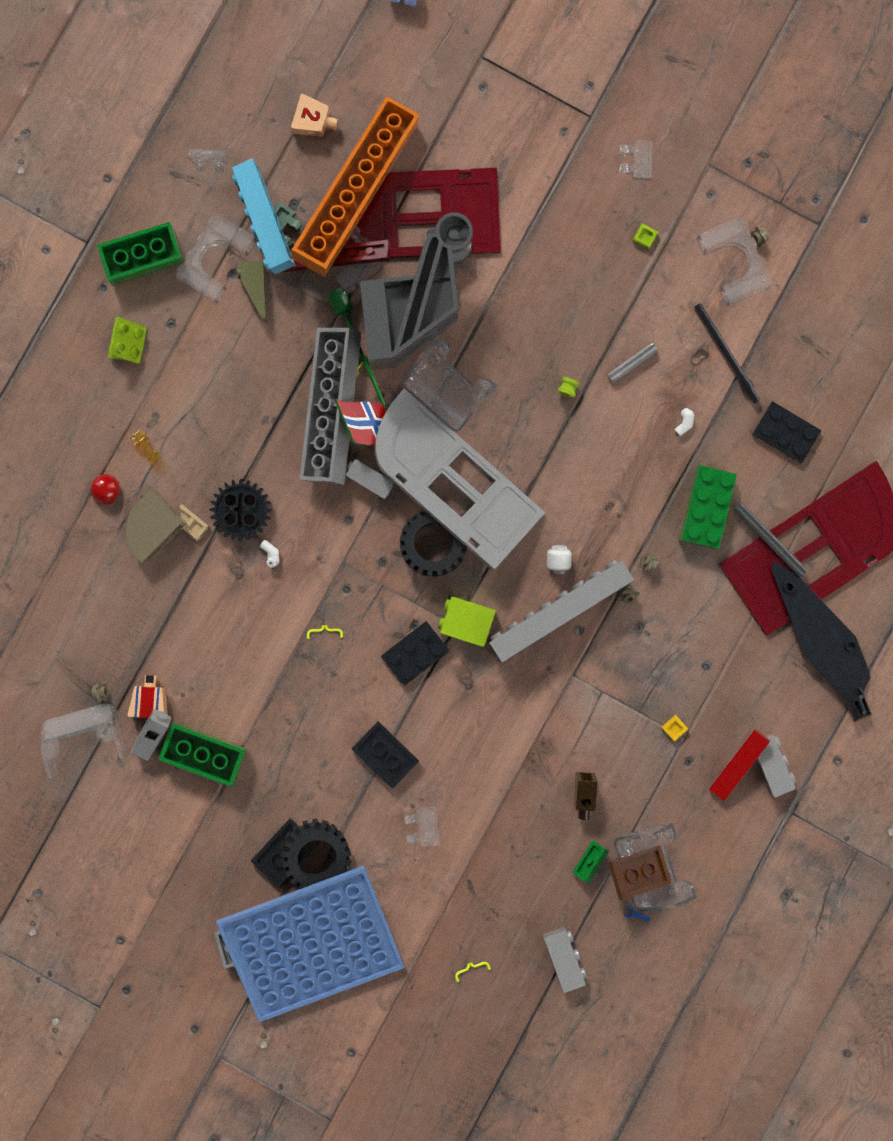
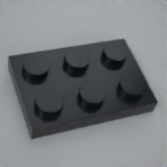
[752,401,822,464]
[381,621,450,686]
[351,721,419,789]
[251,817,318,887]

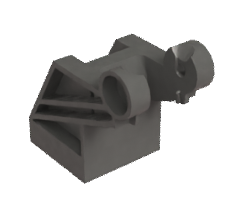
[360,212,473,370]

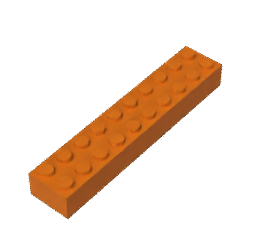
[291,96,420,277]

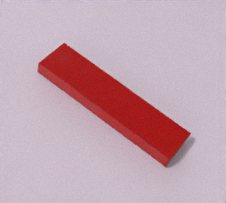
[709,729,771,801]

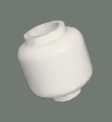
[547,545,572,574]

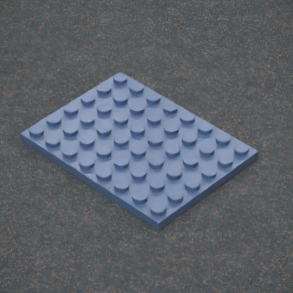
[216,866,405,1022]

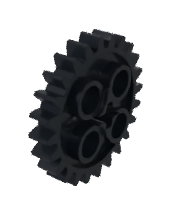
[209,479,272,541]

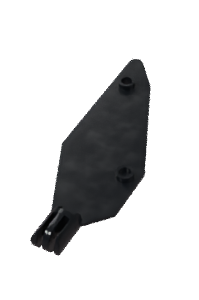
[771,563,872,722]

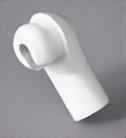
[674,408,694,437]
[260,540,280,568]

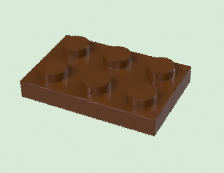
[608,845,671,900]

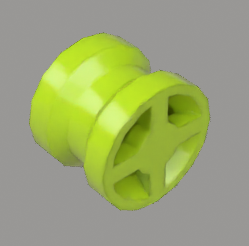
[557,376,580,398]

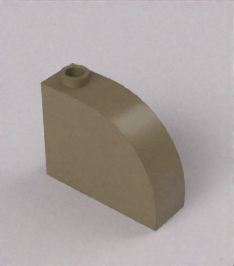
[126,490,187,564]

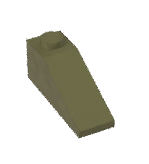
[237,261,267,321]

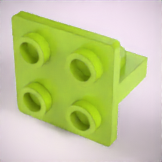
[108,317,147,364]

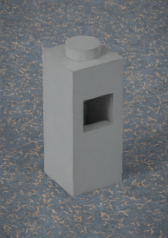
[346,459,395,501]
[130,709,171,761]

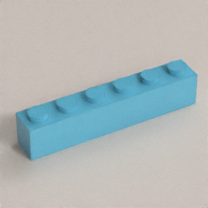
[232,158,296,274]

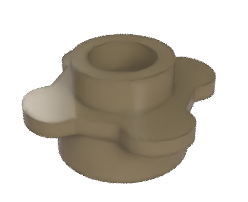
[751,226,769,248]
[641,553,659,572]
[617,586,640,603]
[92,682,109,702]

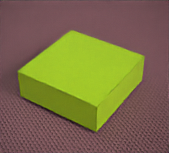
[632,223,658,250]

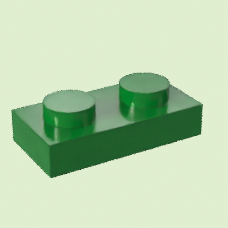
[572,840,609,884]

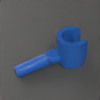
[623,906,650,922]

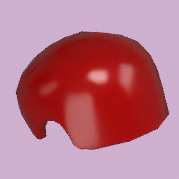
[90,474,120,505]

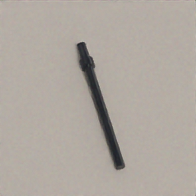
[695,303,760,404]

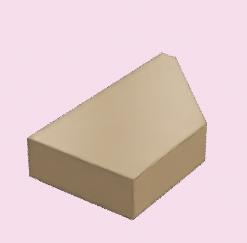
[180,504,210,541]

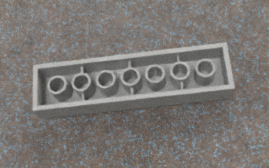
[300,328,361,485]
[489,559,634,662]

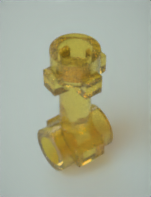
[130,429,161,464]

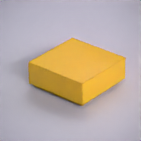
[661,715,688,742]

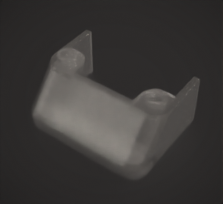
[40,703,129,780]

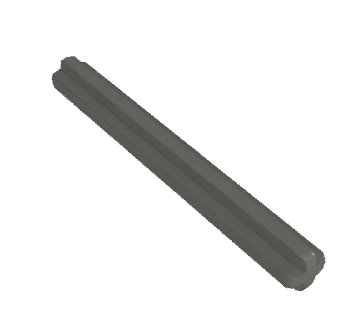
[734,503,807,577]

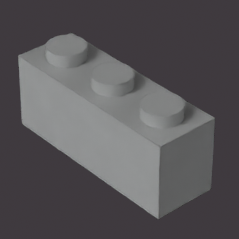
[756,734,796,798]
[543,927,587,993]

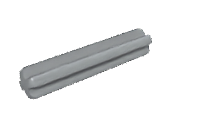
[608,343,658,382]

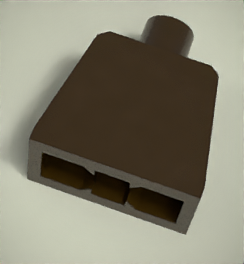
[574,772,598,820]

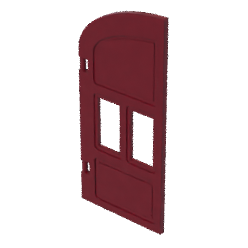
[345,168,501,258]
[719,460,893,636]

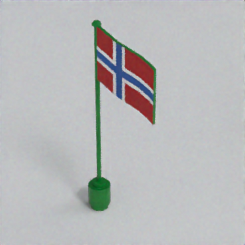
[328,288,387,446]

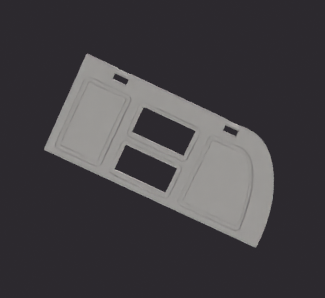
[375,388,545,571]

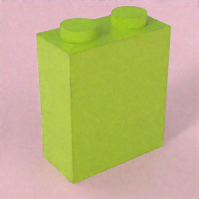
[438,596,496,647]

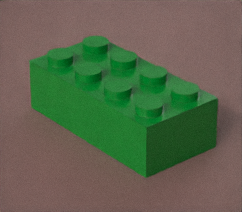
[97,222,185,286]
[679,465,737,550]
[159,722,247,787]

